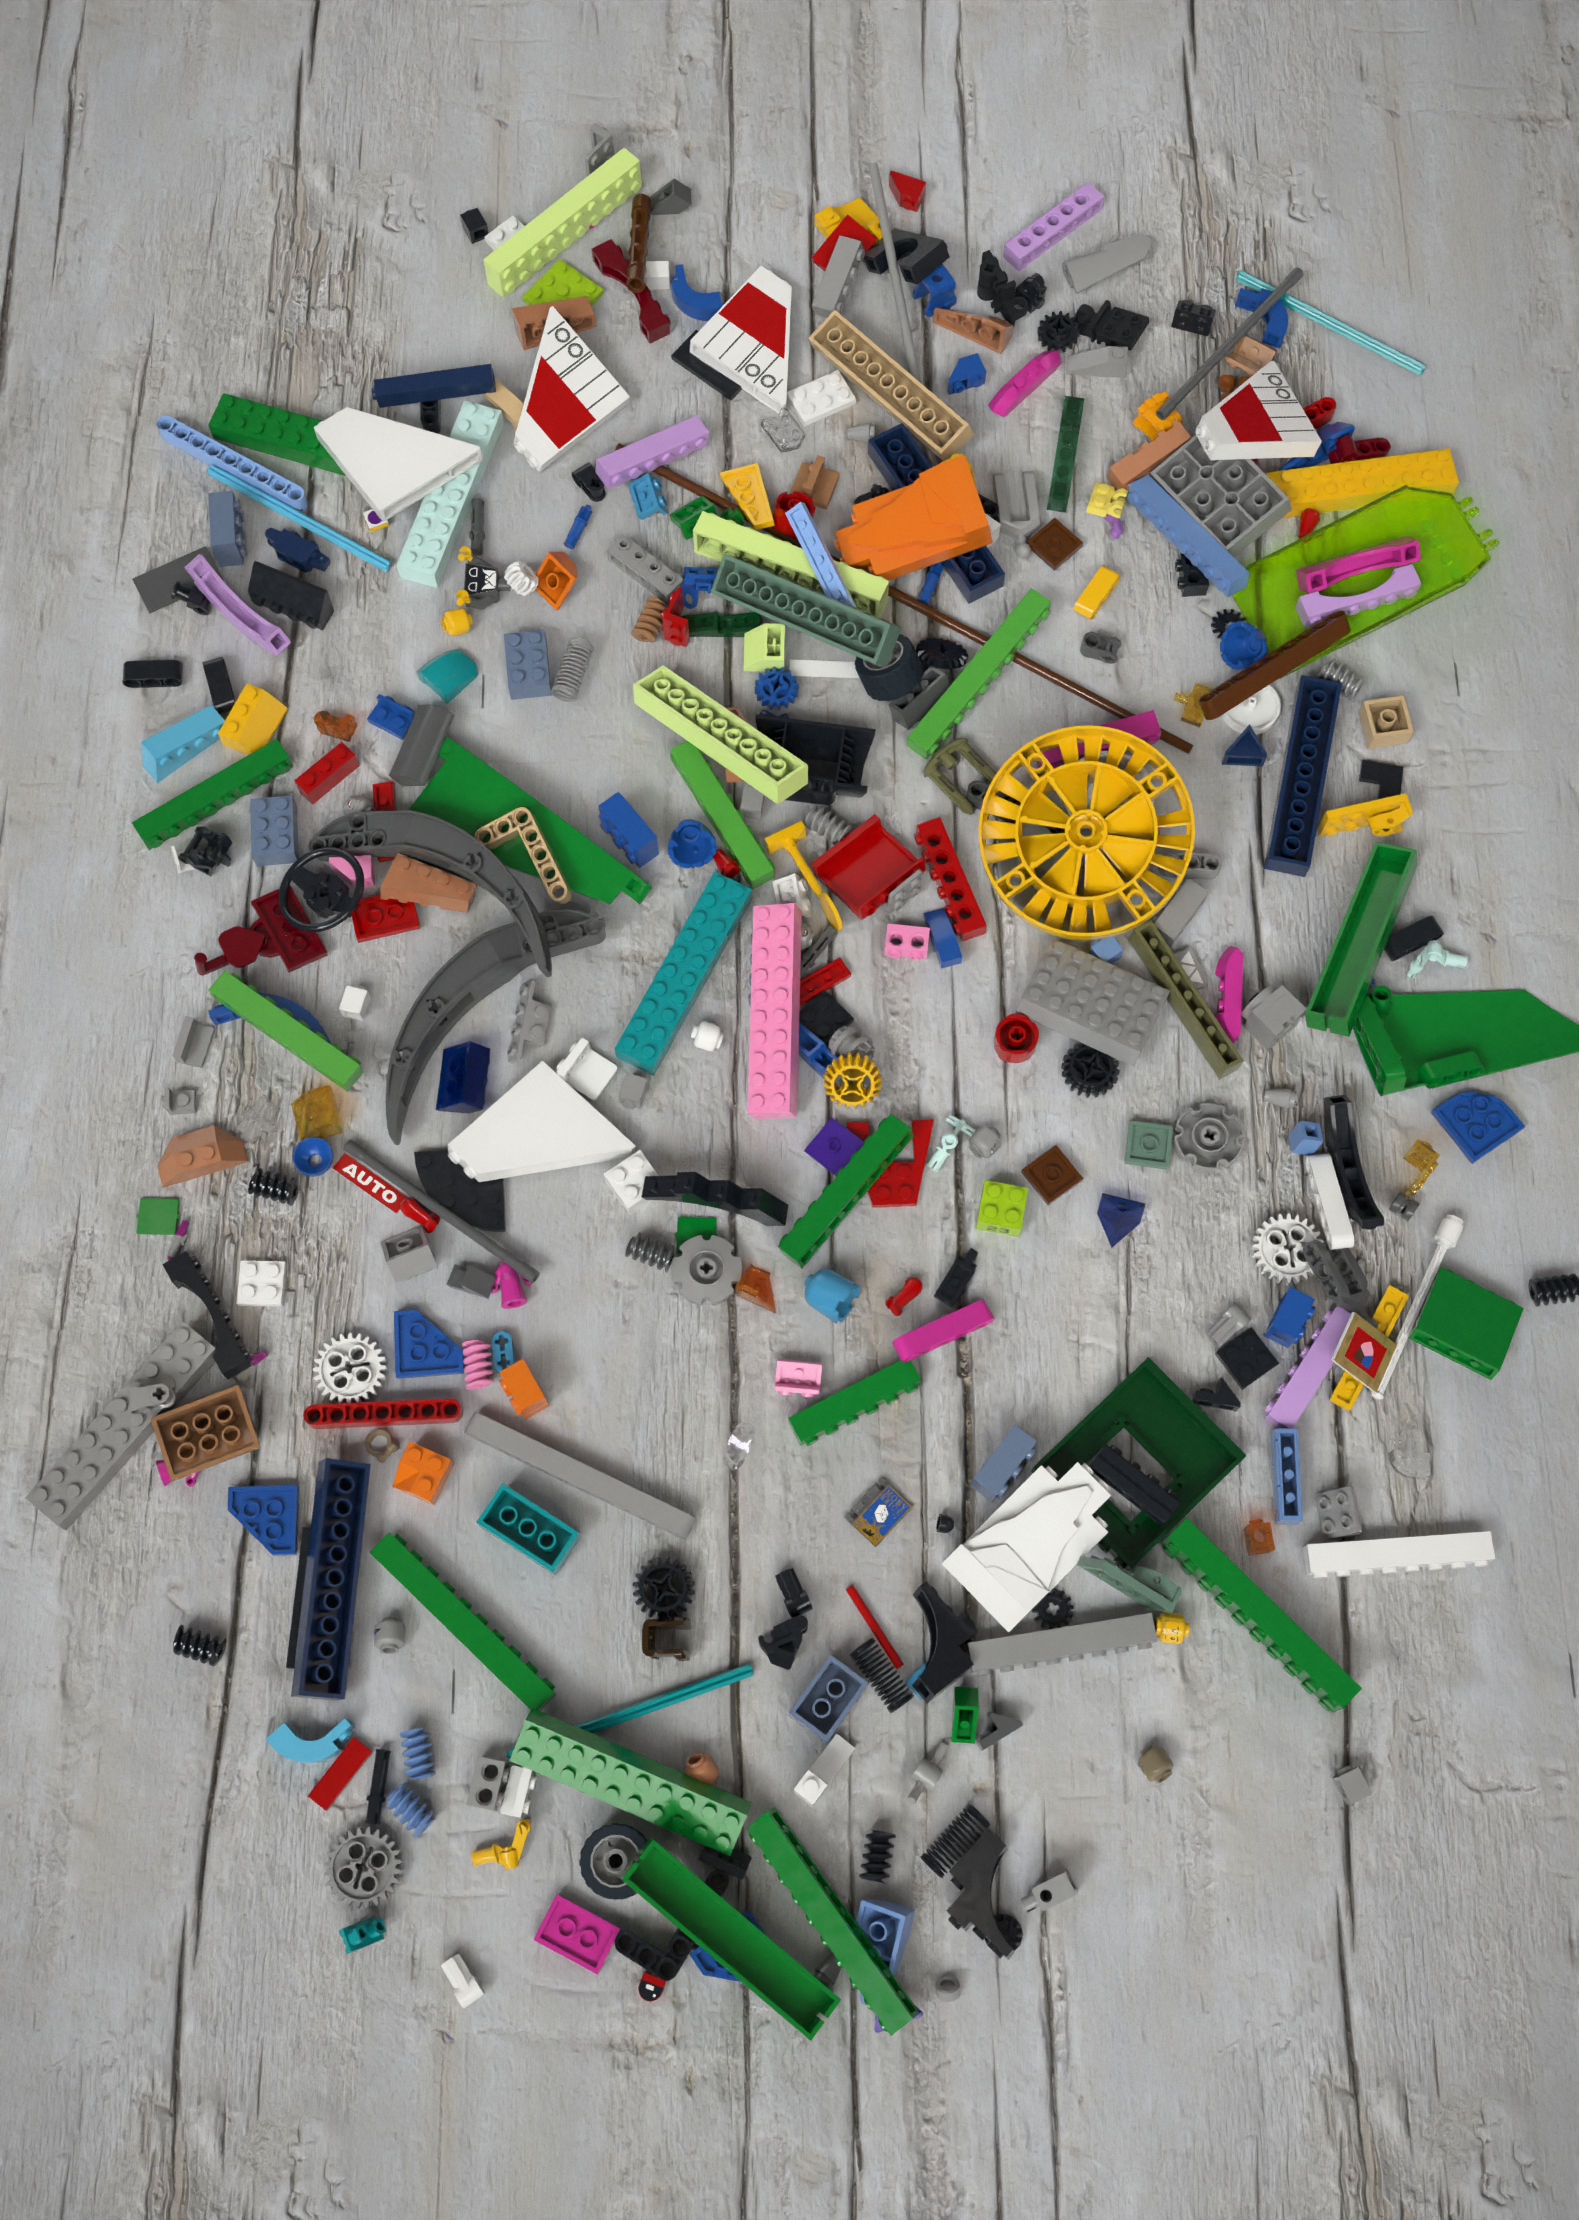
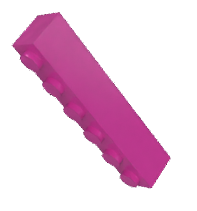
[1037,710,1161,769]

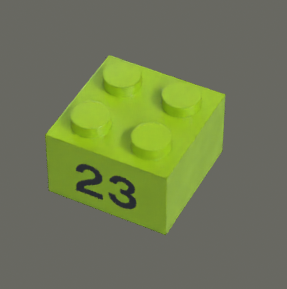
[976,1180,1028,1237]

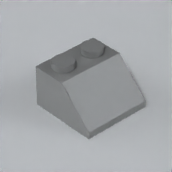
[381,1225,437,1283]

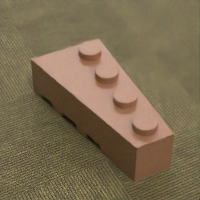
[512,296,596,351]
[1107,420,1191,490]
[380,853,477,913]

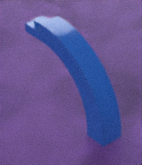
[208,993,332,1045]

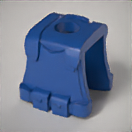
[912,264,957,317]

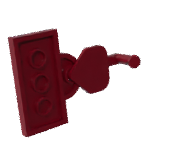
[194,885,328,976]

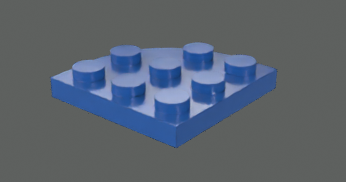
[1431,1092,1525,1164]

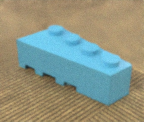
[141,705,225,784]

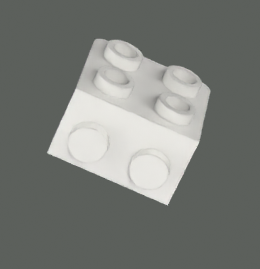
[557,1038,618,1101]

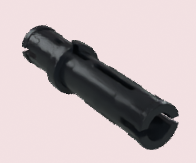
[365,1749,391,1825]

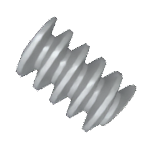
[1317,658,1364,701]
[804,805,852,845]

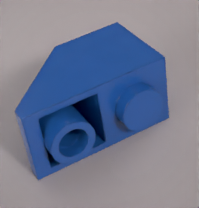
[947,353,986,395]

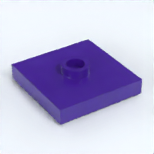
[804,1117,864,1176]

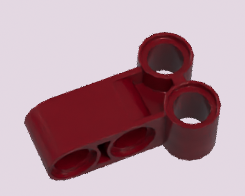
[1328,436,1391,464]

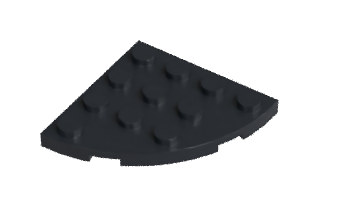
[414,1150,506,1232]

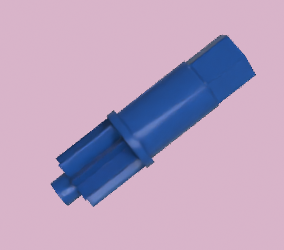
[564,504,592,549]
[917,562,944,605]

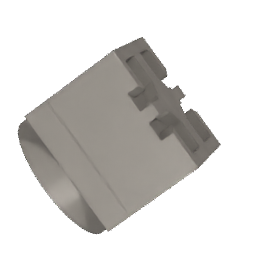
[1241,985,1306,1051]

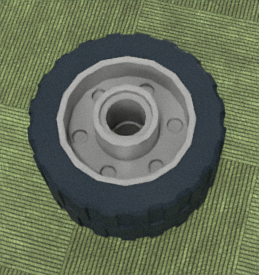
[855,634,923,701]
[579,1823,647,1900]

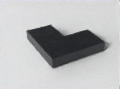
[1359,760,1404,800]

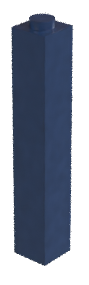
[372,364,496,408]

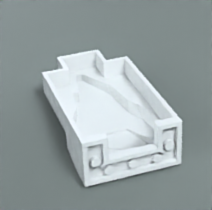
[942,1462,1111,1632]

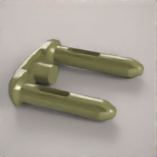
[923,738,997,815]

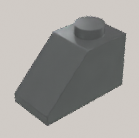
[650,179,692,215]

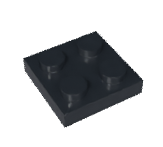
[799,990,854,1046]
[1215,1327,1279,1390]

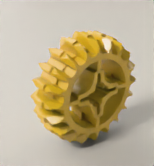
[823,1052,882,1109]

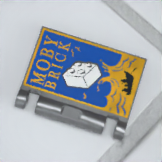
[844,1477,913,1548]

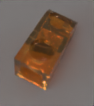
[314,711,357,742]

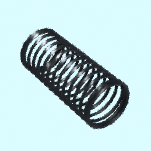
[850,1638,914,1713]
[920,1803,990,1878]

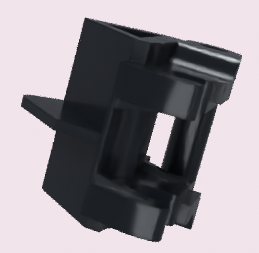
[178,826,233,877]
[758,1616,808,1670]

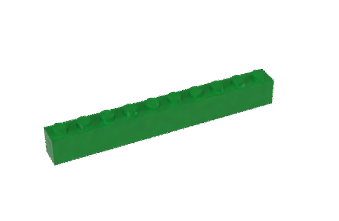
[369,1532,557,1711]
[746,1807,920,2036]

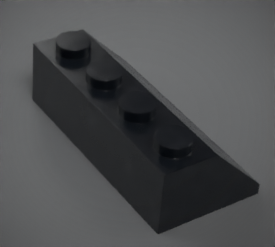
[248,561,334,630]

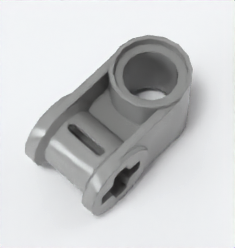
[129,1383,176,1414]

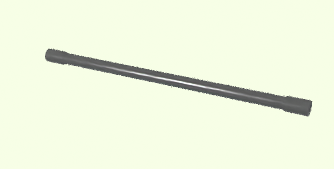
[1156,267,1303,420]

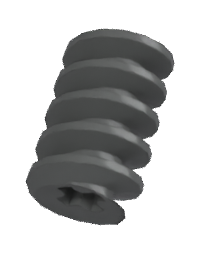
[625,1232,674,1273]

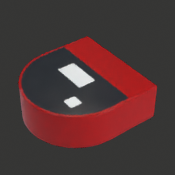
[638,1972,666,2002]

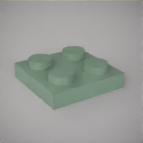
[1124,1120,1173,1170]

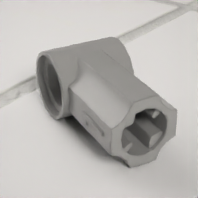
[1206,1303,1251,1348]

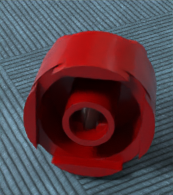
[772,491,816,540]
[993,1014,1039,1063]

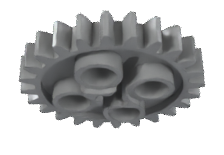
[324,1827,403,1909]

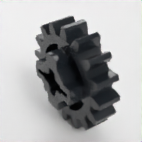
[1037,311,1080,352]

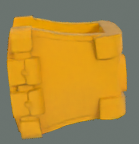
[1132,391,1182,442]

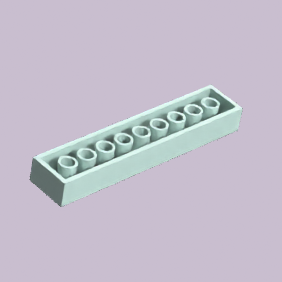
[396,400,504,588]

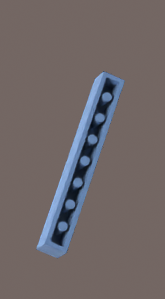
[1127,475,1250,597]

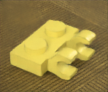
[1086,482,1128,518]

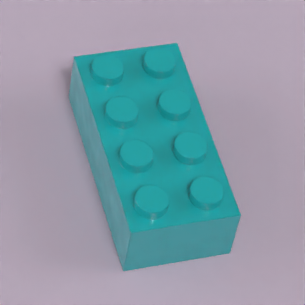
[476,1483,581,1576]

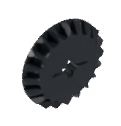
[915,637,968,669]

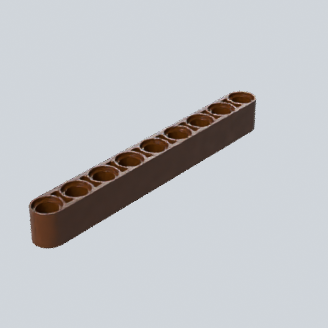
[1199,611,1351,720]

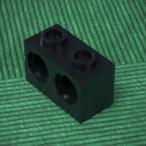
[1175,553,1209,597]

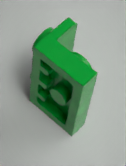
[669,495,717,540]

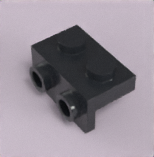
[1171,300,1216,336]

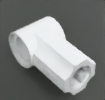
[441,1953,485,2008]

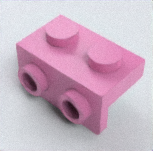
[774,1359,822,1397]

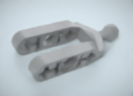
[993,471,1040,558]

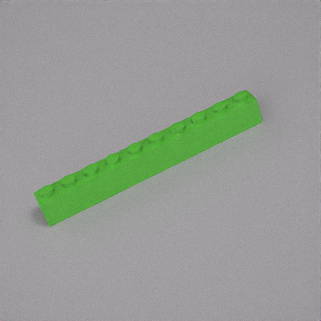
[907,588,1051,760]

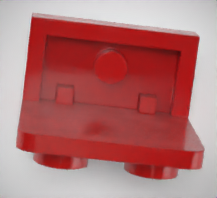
[661,587,690,647]

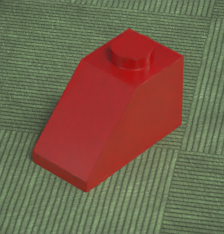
[889,170,926,212]

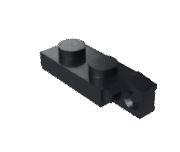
[934,1248,978,1308]

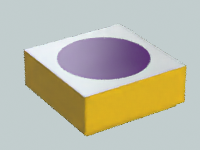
[363,509,389,532]

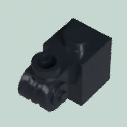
[1015,273,1047,314]

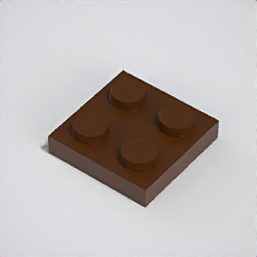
[1026,518,1083,571]
[1021,1145,1083,1206]

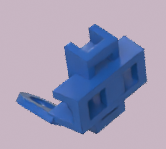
[681,567,718,609]

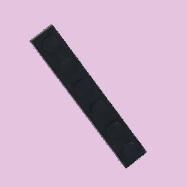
[286,1527,311,1669]

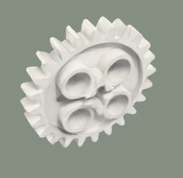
[1251,1213,1324,1285]
[313,1332,388,1404]

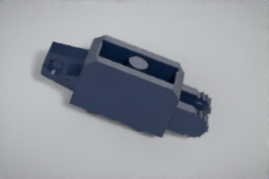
[265,527,331,573]

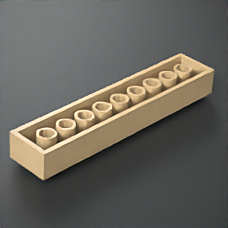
[808,310,974,461]

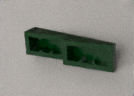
[679,612,763,637]

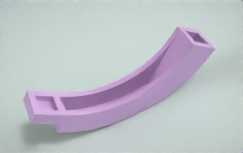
[184,554,291,656]

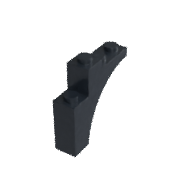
[912,1581,978,1704]
[947,1829,1015,1960]

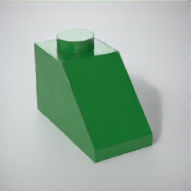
[951,1687,979,1744]

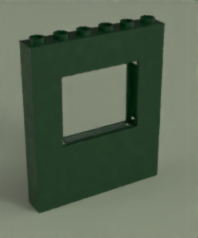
[1031,1357,1247,1571]

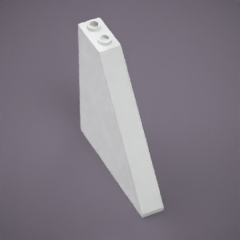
[314,407,483,522]
[448,1061,635,1182]

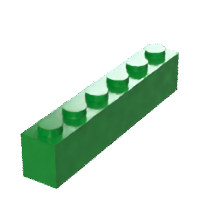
[788,1360,921,1446]

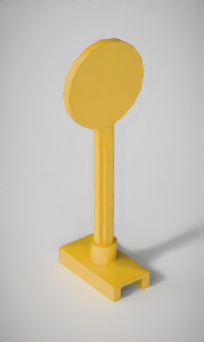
[764,820,843,932]

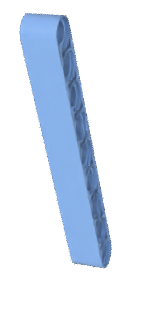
[156,416,308,512]

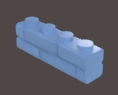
[1270,1428,1303,1525]

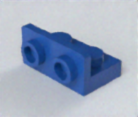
[367,694,414,740]

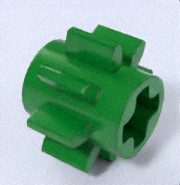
[720,508,744,526]

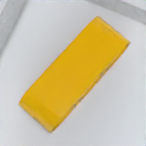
[1073,565,1121,620]

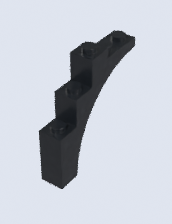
[1323,1094,1384,1230]
[641,1172,789,1226]

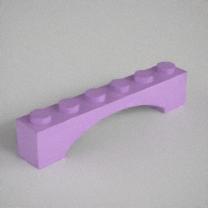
[1295,564,1422,627]

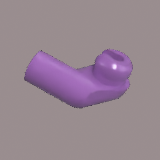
[1104,514,1124,539]

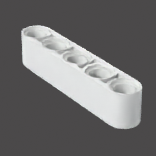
[1305,1153,1354,1250]

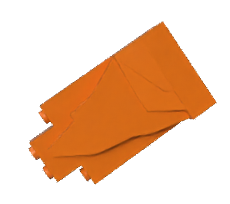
[833,455,993,581]

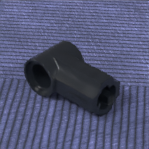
[775,1568,813,1618]

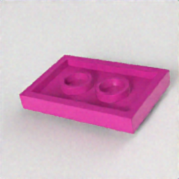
[533,1894,621,1975]

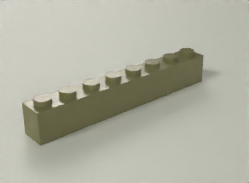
[1129,920,1244,1080]

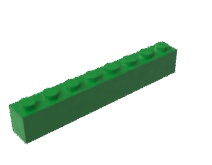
[131,739,293,850]
[778,1114,914,1269]

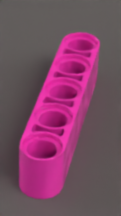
[892,1299,995,1363]

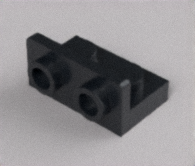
[698,1846,752,1880]

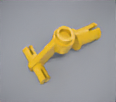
[471,1818,531,1870]

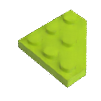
[522,259,604,306]

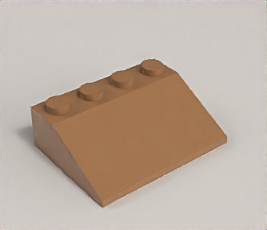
[150,1385,261,1482]

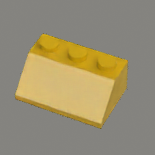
[218,683,288,755]

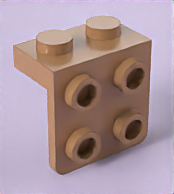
[1224,335,1277,377]

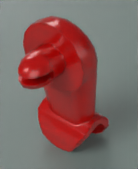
[400,1198,440,1233]
[885,1277,923,1316]

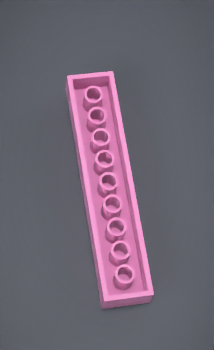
[748,903,802,1120]

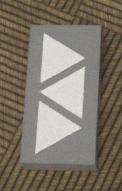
[1173,947,1208,990]

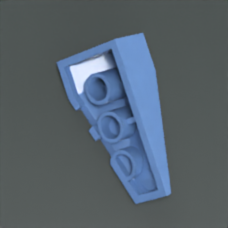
[856,1899,915,2005]

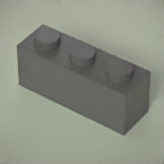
[889,666,950,730]

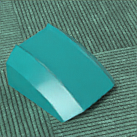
[417,649,478,704]

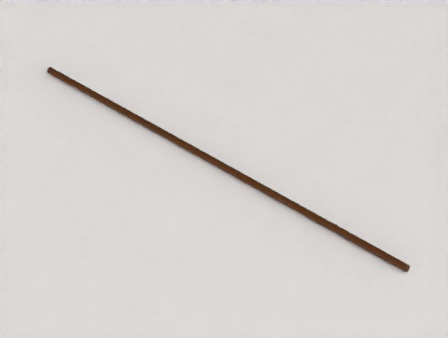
[615,443,1194,754]

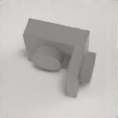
[162,1088,196,1115]

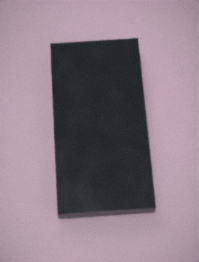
[671,330,742,401]

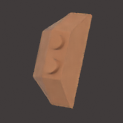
[157,1125,248,1188]

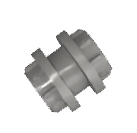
[829,1026,875,1062]

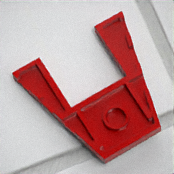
[847,1119,934,1208]

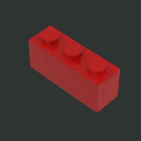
[294,742,359,805]

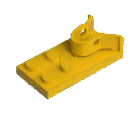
[1317,793,1413,837]

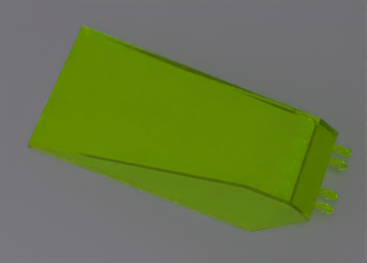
[1231,485,1499,679]

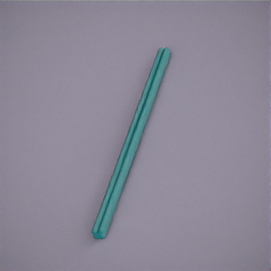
[1236,270,1426,376]
[506,1664,754,1762]

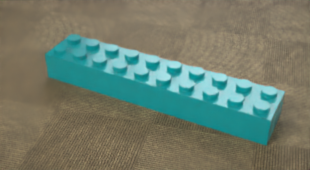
[615,872,752,1075]

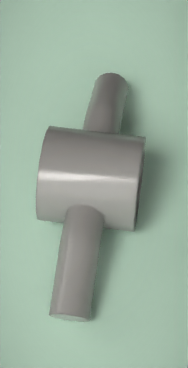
[907,1742,949,1805]

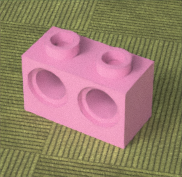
[884,924,930,961]

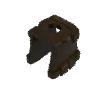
[642,1617,691,1661]

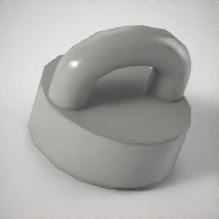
[935,1976,960,2002]

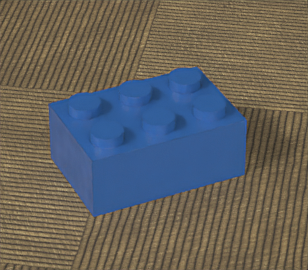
[598,791,659,868]

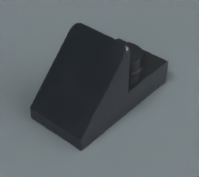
[1192,1377,1241,1412]

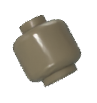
[1138,1745,1173,1783]

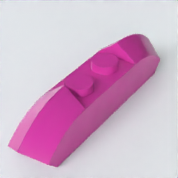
[988,350,1062,417]
[1214,946,1243,1044]

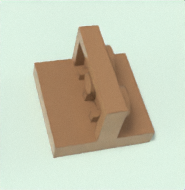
[790,455,839,510]

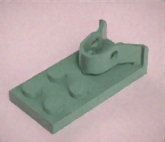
[1077,1555,1182,1613]

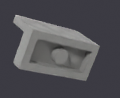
[172,1016,215,1068]

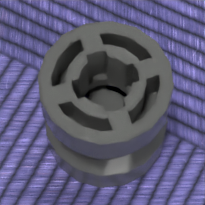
[1389,1192,1420,1221]

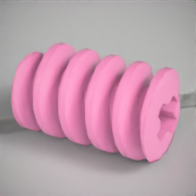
[462,1340,494,1390]

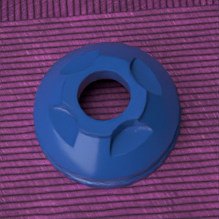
[293,1137,333,1177]

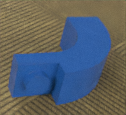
[671,264,722,321]
[1235,288,1288,348]

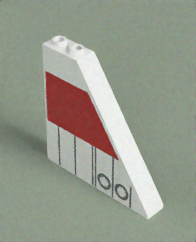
[690,266,792,417]
[513,306,630,473]
[1195,361,1322,460]

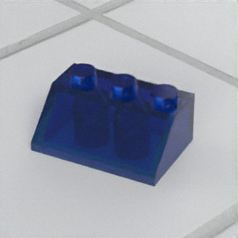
[436,1041,490,1114]

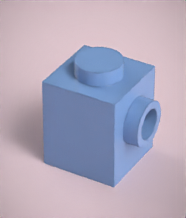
[1089,936,1124,964]
[1289,1121,1323,1155]

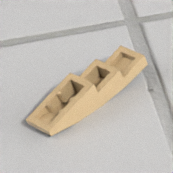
[483,379,524,430]

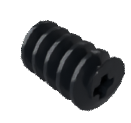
[248,1168,299,1206]
[1528,1273,1579,1307]
[173,1624,227,1666]
[859,1829,896,1884]

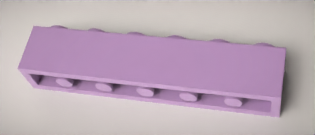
[595,415,710,489]
[1264,1306,1351,1429]

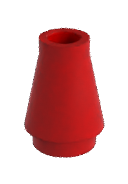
[1297,509,1320,541]
[713,849,740,879]

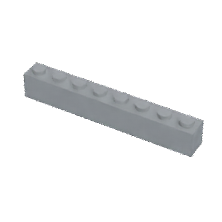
[966,1613,1157,1676]

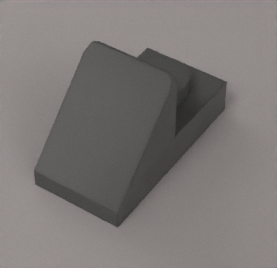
[447,1264,497,1299]
[977,1712,1023,1751]

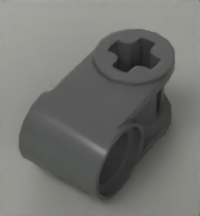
[1080,632,1121,664]

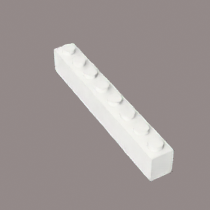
[1303,1531,1495,1579]

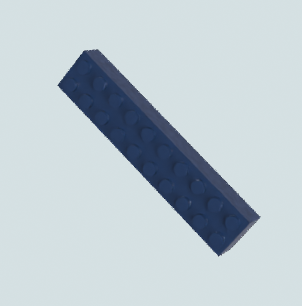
[868,423,1005,604]
[1264,675,1342,877]
[291,1458,371,1701]

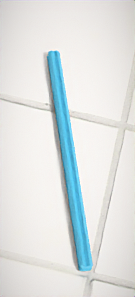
[207,464,391,571]

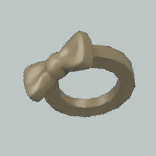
[365,1430,398,1463]

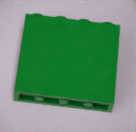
[1408,1267,1524,1380]

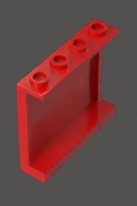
[811,814,926,920]

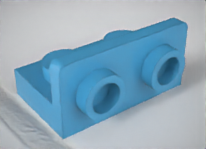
[629,473,667,520]

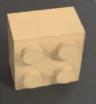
[1358,695,1414,749]

